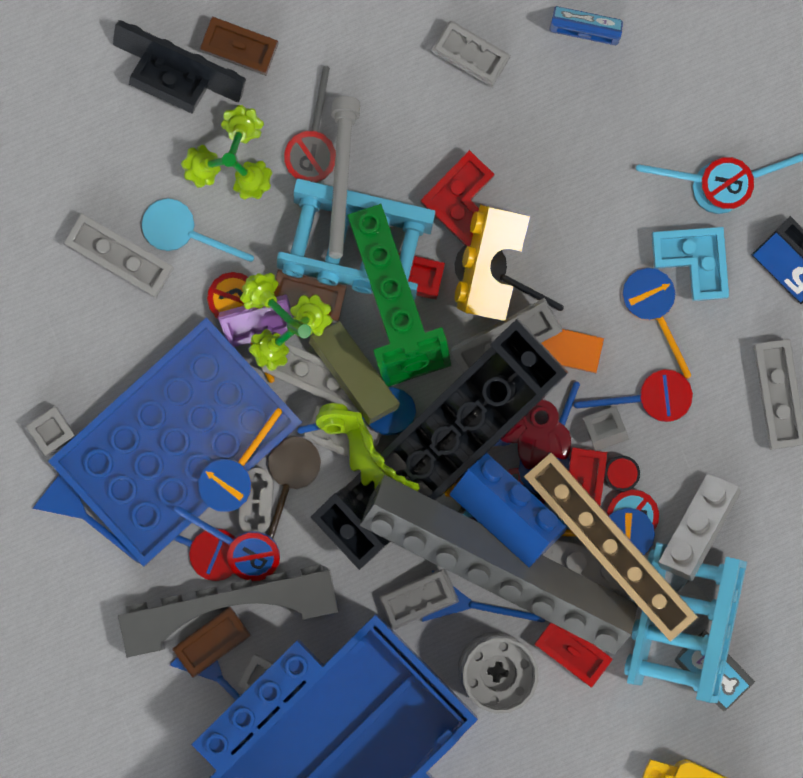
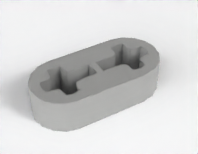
[239,468,274,533]

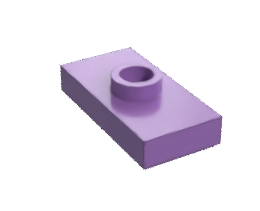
[218,294,294,347]

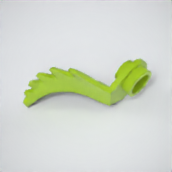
[316,403,419,491]

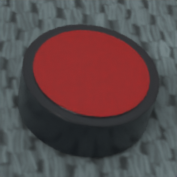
[604,456,640,491]

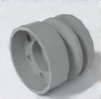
[458,632,538,714]

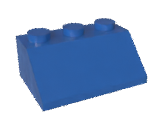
[449,453,568,568]

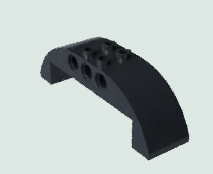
[310,318,569,570]

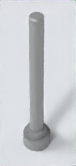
[329,96,360,259]

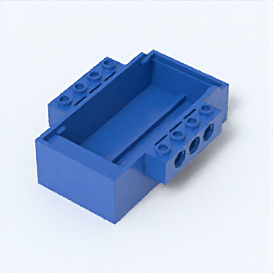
[191,613,478,778]

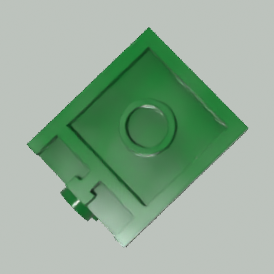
[348,204,452,387]

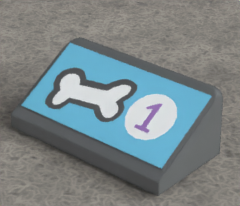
[675,630,755,711]

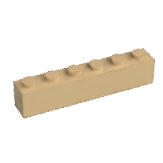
[524,453,699,642]

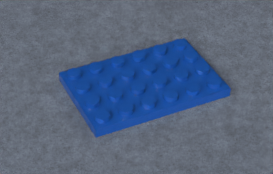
[48,317,302,567]

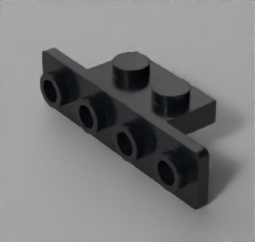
[113,20,246,114]

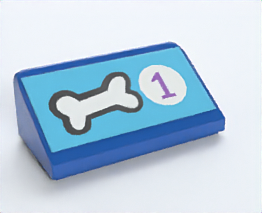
[550,6,623,46]

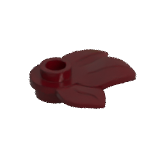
[501,400,571,469]

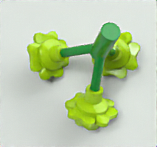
[181,105,272,200]
[240,272,333,371]

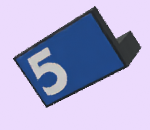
[751,216,803,304]

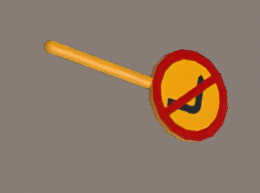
[207,272,275,383]

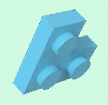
[651,227,729,301]

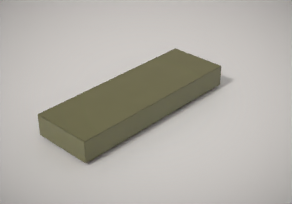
[309,321,400,425]

